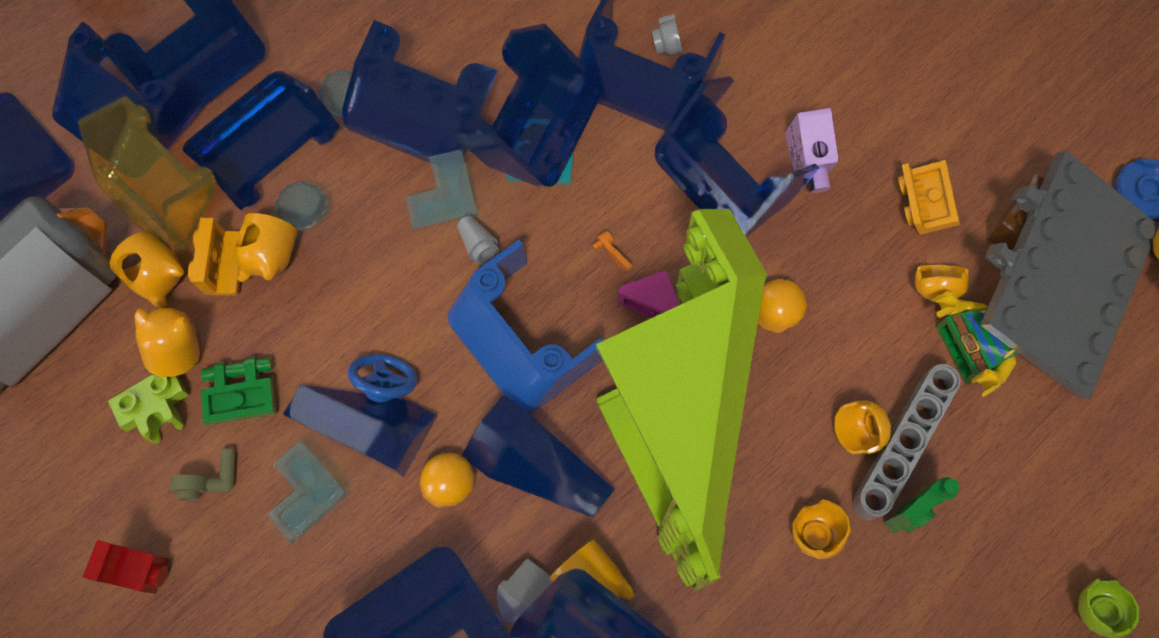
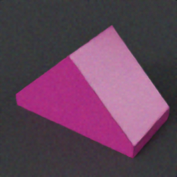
[617,271,680,318]

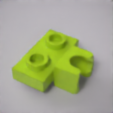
[108,374,189,444]

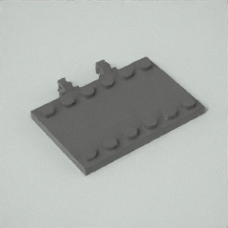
[980,150,1159,399]

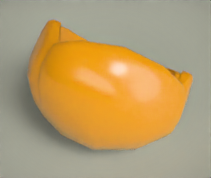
[915,265,969,302]
[758,278,808,333]
[834,400,891,455]
[418,453,475,508]
[792,499,851,559]

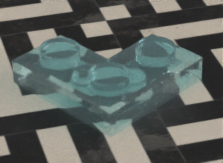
[405,149,478,230]
[267,441,348,543]

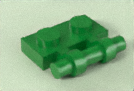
[201,356,277,426]
[883,477,960,534]

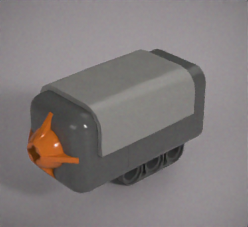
[0,196,117,391]

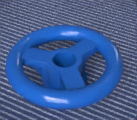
[348,354,417,402]

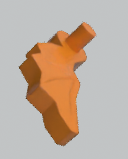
[592,230,633,271]

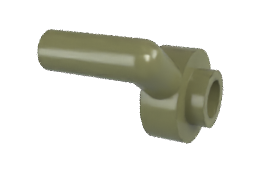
[169,449,236,501]

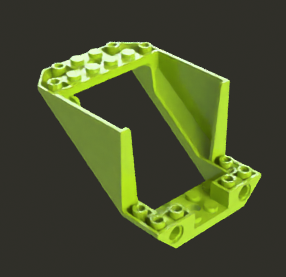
[596,209,768,592]

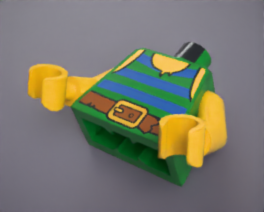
[932,291,1017,397]

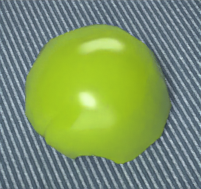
[1077,578,1140,638]

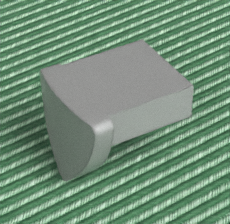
[497,559,554,622]

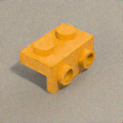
[898,160,961,235]
[188,218,240,296]

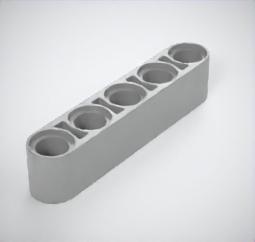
[852,364,961,520]

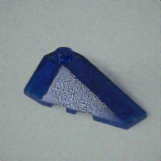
[283,385,438,478]
[462,394,615,518]

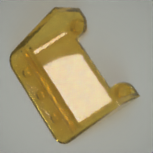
[78,95,216,259]

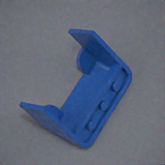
[448,240,603,414]

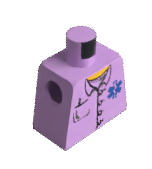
[785,108,838,193]

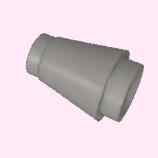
[457,216,499,265]

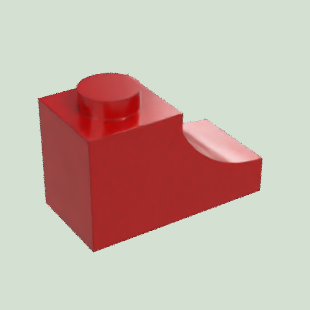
[82,540,169,594]

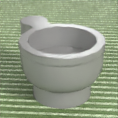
[652,14,683,56]

